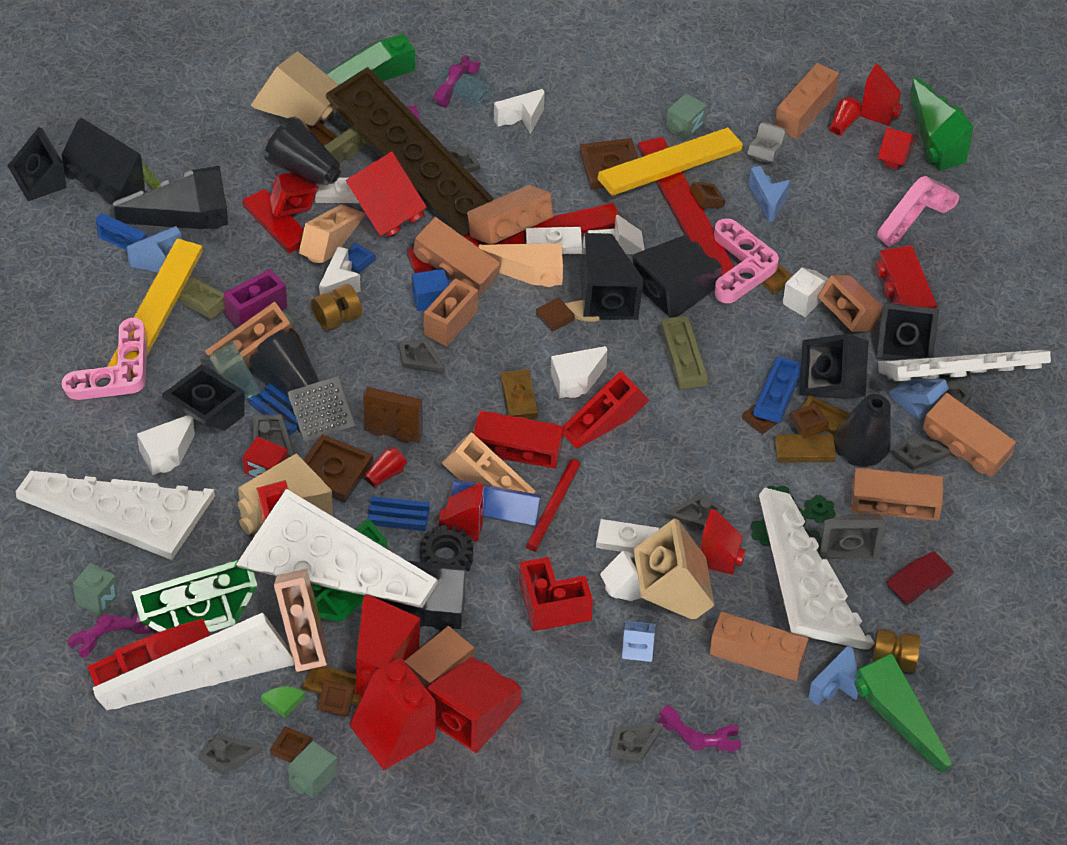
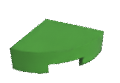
[261,687,305,718]

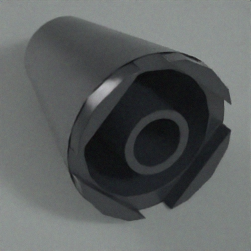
[264,116,341,186]
[249,328,320,397]
[834,394,891,467]

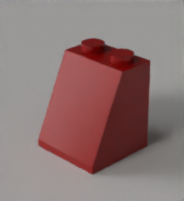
[345,151,427,237]
[356,594,420,698]
[349,657,436,771]
[427,657,522,753]

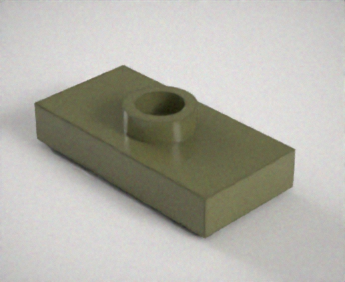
[177,277,225,320]

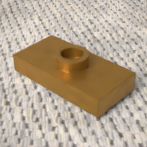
[501,369,538,419]

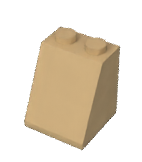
[251,51,339,126]
[238,453,333,537]
[633,518,715,619]

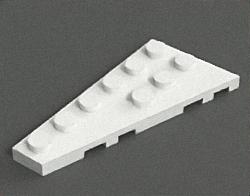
[878,350,1051,381]
[16,471,215,560]
[759,488,875,650]
[236,489,439,608]
[93,613,294,710]

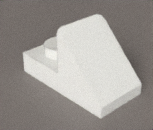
[494,89,545,134]
[588,215,645,254]
[319,247,361,295]

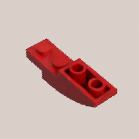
[87,619,211,686]

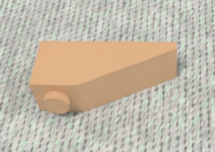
[299,204,365,263]
[479,243,563,287]
[442,432,535,494]

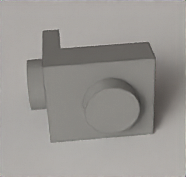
[748,122,786,163]

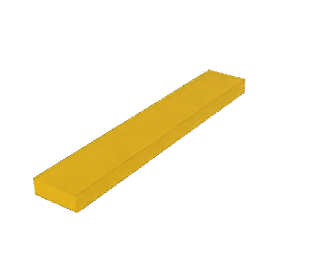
[597,127,743,196]
[107,238,203,380]

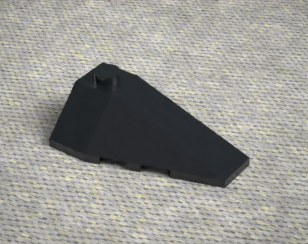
[113,166,228,229]

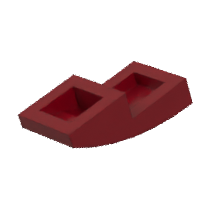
[886,551,954,606]

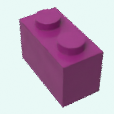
[224,269,287,328]

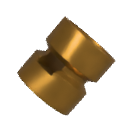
[311,284,362,332]
[872,628,921,674]

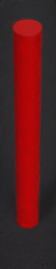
[526,459,581,552]

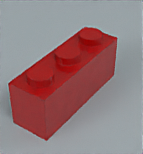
[875,245,937,308]
[473,410,564,469]

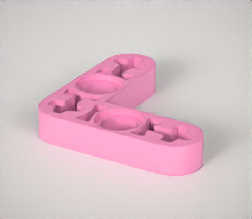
[877,176,959,247]
[714,219,779,303]
[61,318,147,400]

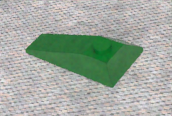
[326,33,415,85]
[910,77,974,171]
[854,654,952,773]

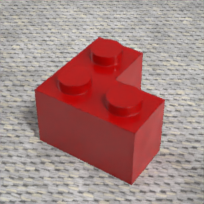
[519,557,593,631]

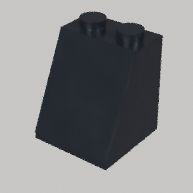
[580,233,643,320]
[632,235,722,318]

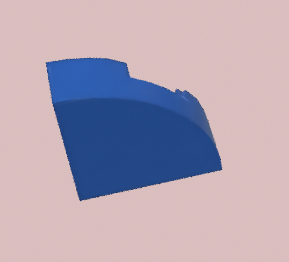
[348,242,376,274]

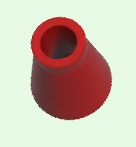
[829,97,862,136]
[364,447,407,488]

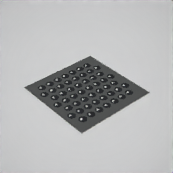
[287,376,355,442]

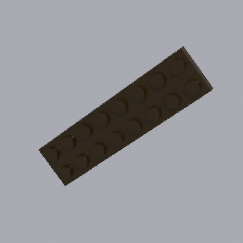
[326,67,495,237]

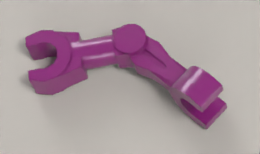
[433,55,481,108]
[67,613,152,658]
[657,705,741,751]

